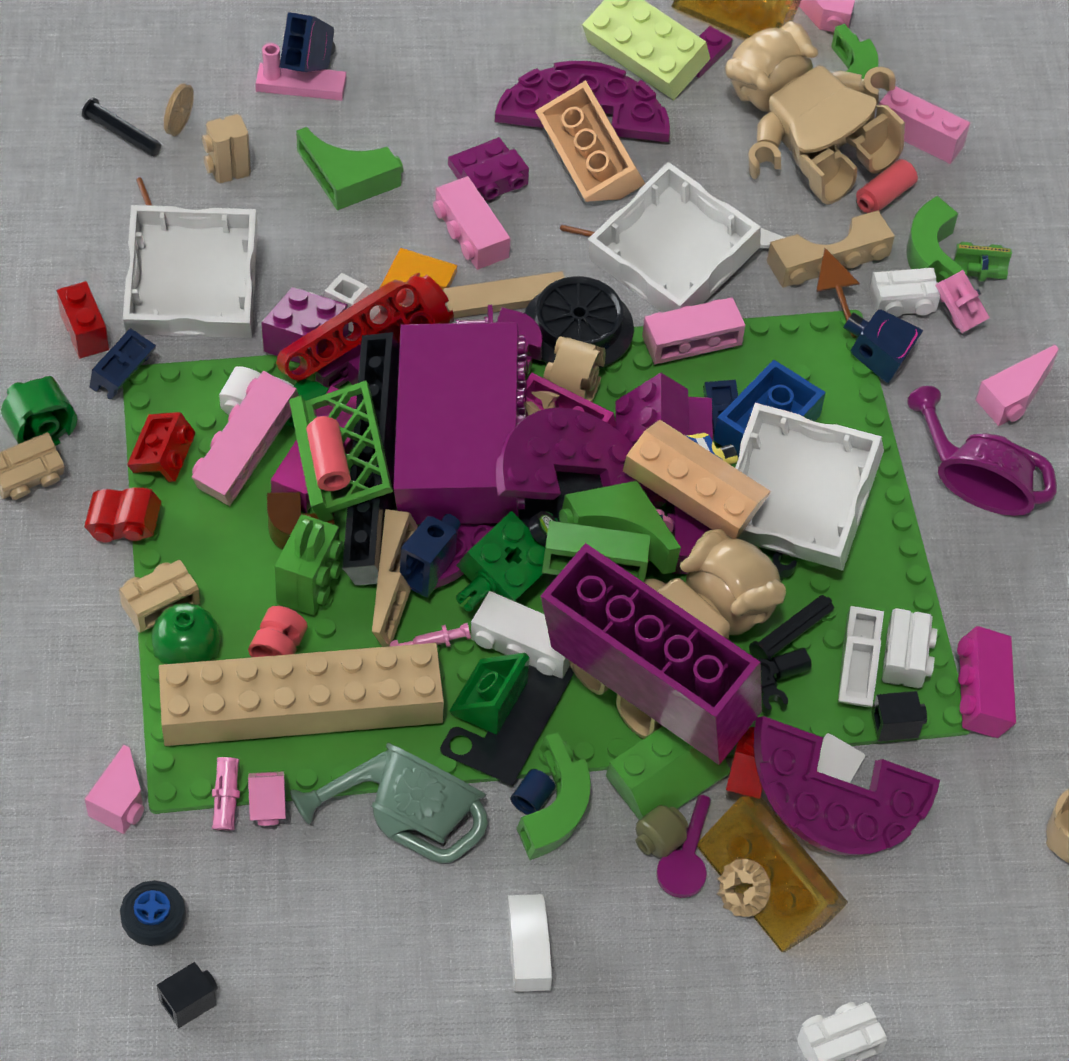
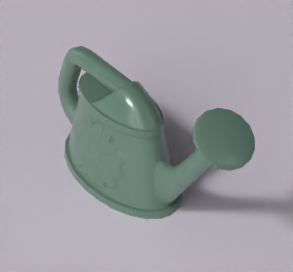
[290,743,488,864]

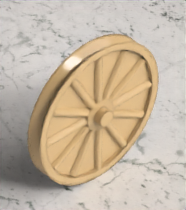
[164,83,194,136]

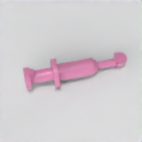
[390,623,471,648]

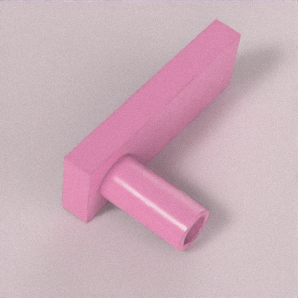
[255,43,346,101]

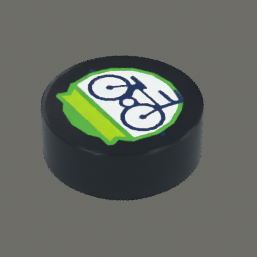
[529,511,557,546]

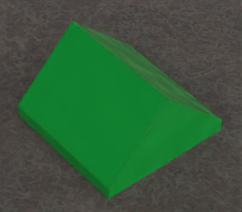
[450,653,530,735]

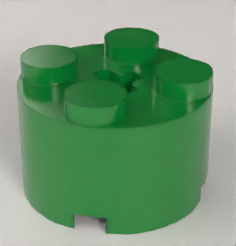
[1,376,78,446]

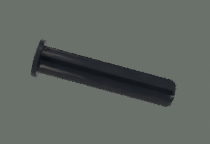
[81,97,162,156]
[749,595,834,662]

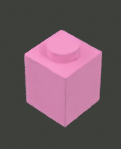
[248,771,286,826]

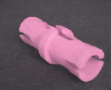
[212,757,240,831]

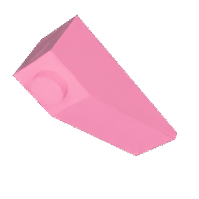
[976,345,1059,426]

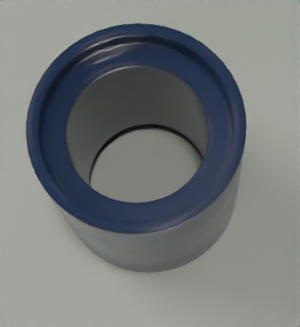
[510,769,556,815]

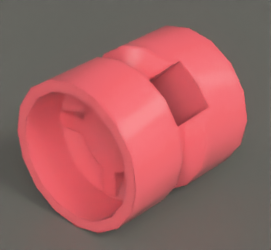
[248,606,308,657]

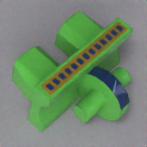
[954,242,1012,282]

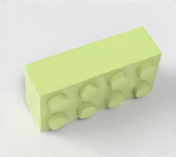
[582,0,710,100]

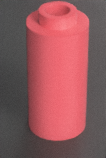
[856,159,918,213]
[306,416,351,491]

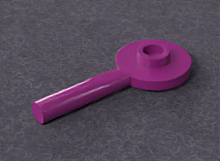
[656,795,711,898]

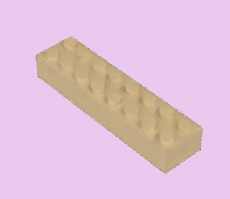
[159,643,444,746]

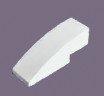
[838,606,884,708]
[508,894,552,992]

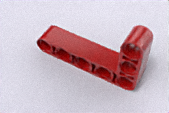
[276,280,436,380]

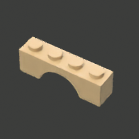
[767,210,895,288]

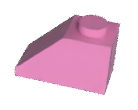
[797,0,855,32]
[85,745,144,834]

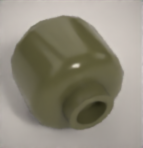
[635,805,688,858]

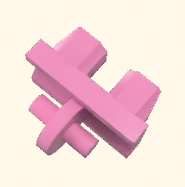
[935,270,990,333]

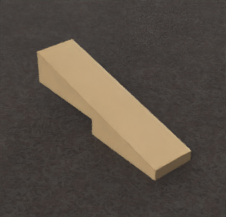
[372,509,418,647]

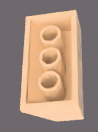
[535,80,645,202]
[623,420,771,539]

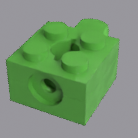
[274,514,343,616]

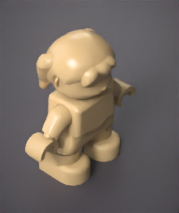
[725,21,905,205]
[569,529,787,739]

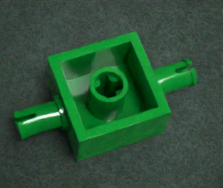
[456,511,558,611]

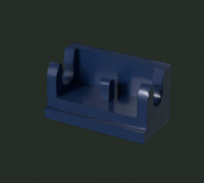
[89,328,156,399]

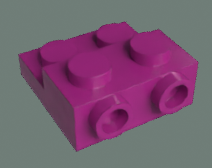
[448,137,529,201]

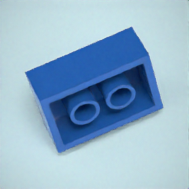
[713,360,826,457]

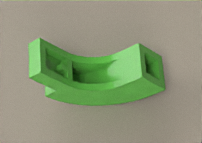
[831,24,878,79]
[906,196,968,283]
[516,732,591,860]

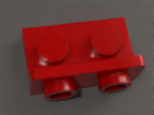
[127,412,195,482]

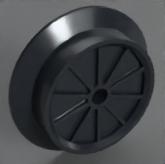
[524,276,634,369]

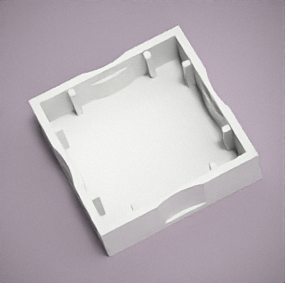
[588,162,761,313]
[123,205,258,338]
[735,403,884,570]

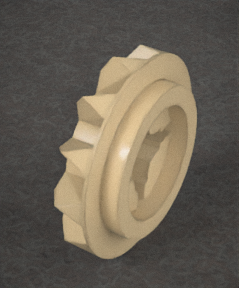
[717,859,771,917]

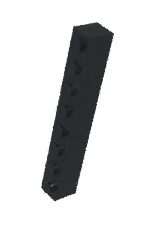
[342,332,400,585]

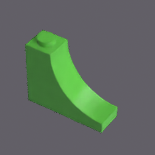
[296,127,404,210]
[559,481,681,574]

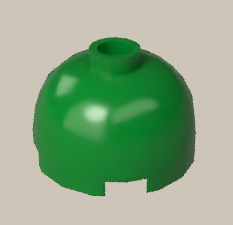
[151,603,221,664]

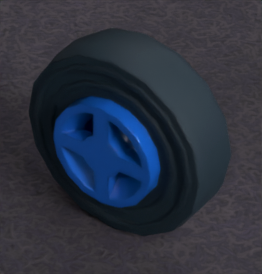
[120,880,186,946]

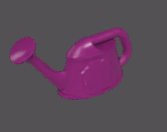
[907,386,1057,516]

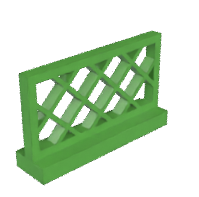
[289,381,393,522]

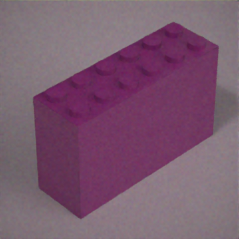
[394,322,527,524]
[541,543,762,765]

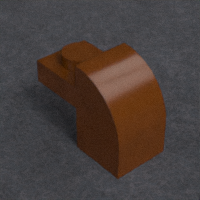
[267,492,334,550]

